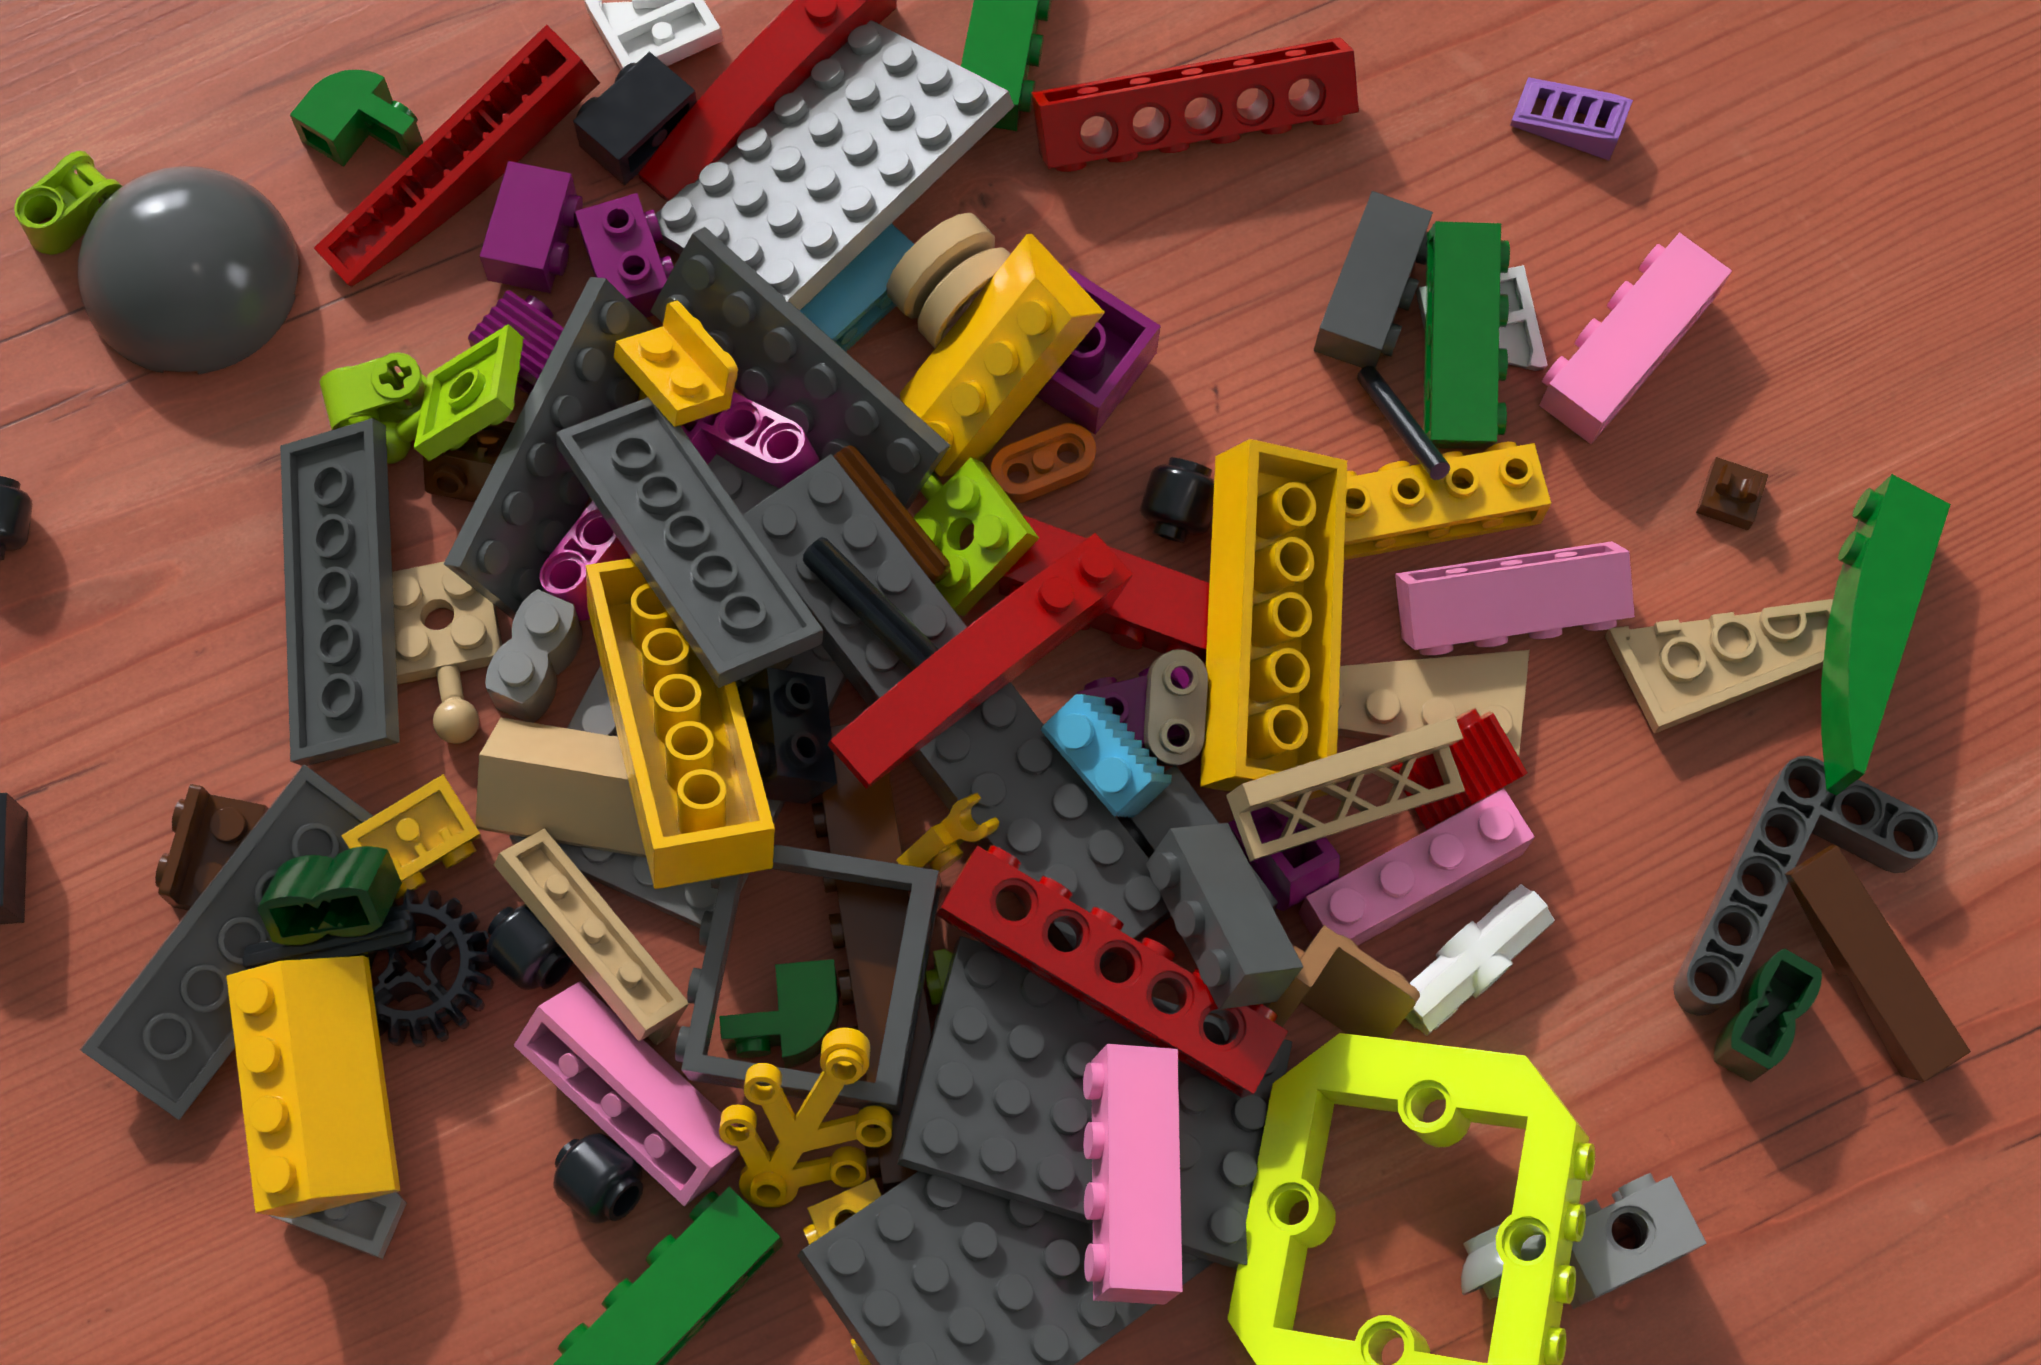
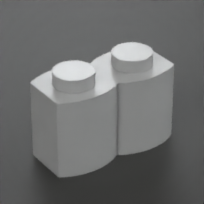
[485,589,582,723]

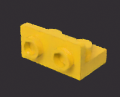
[613,300,738,427]
[341,774,481,900]

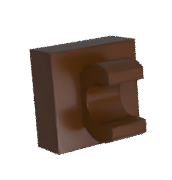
[1696,457,1768,530]

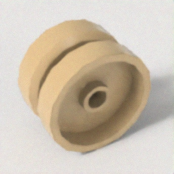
[886,213,1011,348]

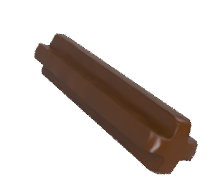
[833,445,950,585]

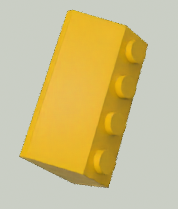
[900,234,1105,477]
[226,956,401,1219]

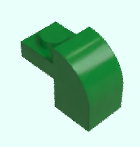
[290,70,423,167]
[719,959,839,1068]

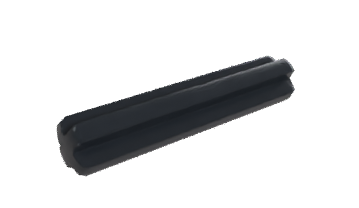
[803,537,939,671]
[242,910,417,970]

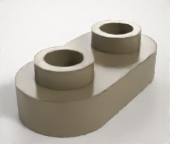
[1144,650,1208,766]

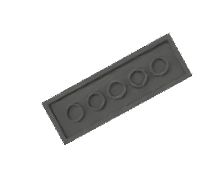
[650,227,951,510]
[444,277,656,619]
[556,397,823,688]
[280,418,400,766]
[80,764,373,1120]

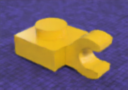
[896,793,1000,874]

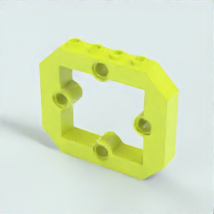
[1227,1033,1595,1365]

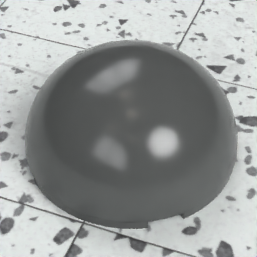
[78,166,299,374]

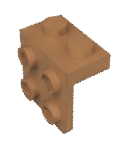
[1263,925,1420,1039]

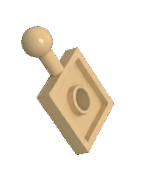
[392,561,502,744]

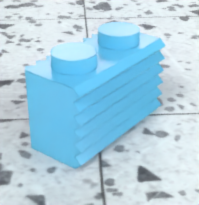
[1041,694,1172,818]

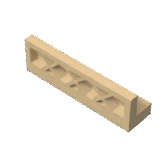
[1226,716,1465,862]
[494,828,690,1046]

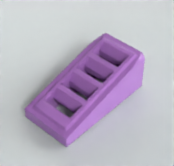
[1510,77,1633,160]

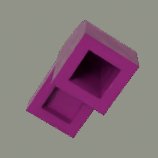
[1228,807,1340,911]

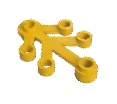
[719,1028,893,1208]

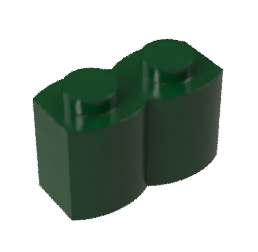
[257,846,402,945]
[1714,948,1822,1082]

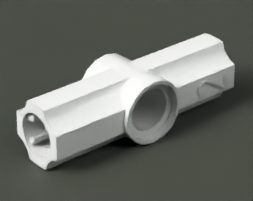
[1405,884,1555,1036]

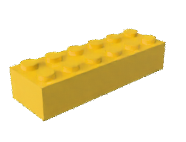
[1200,439,1347,802]
[586,558,775,889]

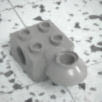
[1461,1173,1707,1309]

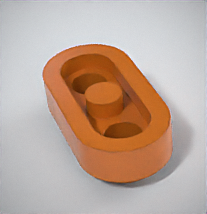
[991,423,1096,503]

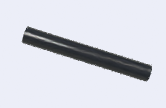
[1357,366,1450,480]

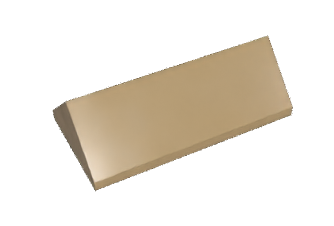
[475,717,647,858]

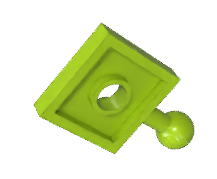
[380,324,524,464]
[913,457,1039,616]

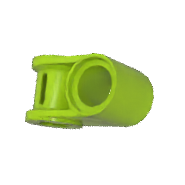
[14,151,122,255]
[319,352,427,430]

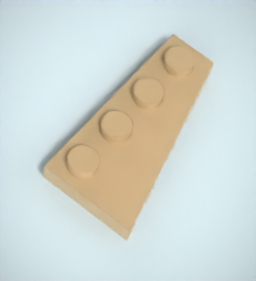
[1605,599,1833,734]
[1338,650,1530,757]

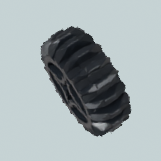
[361,889,494,1047]

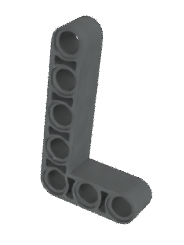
[1673,756,1938,1016]

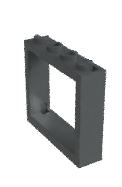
[675,844,942,1115]

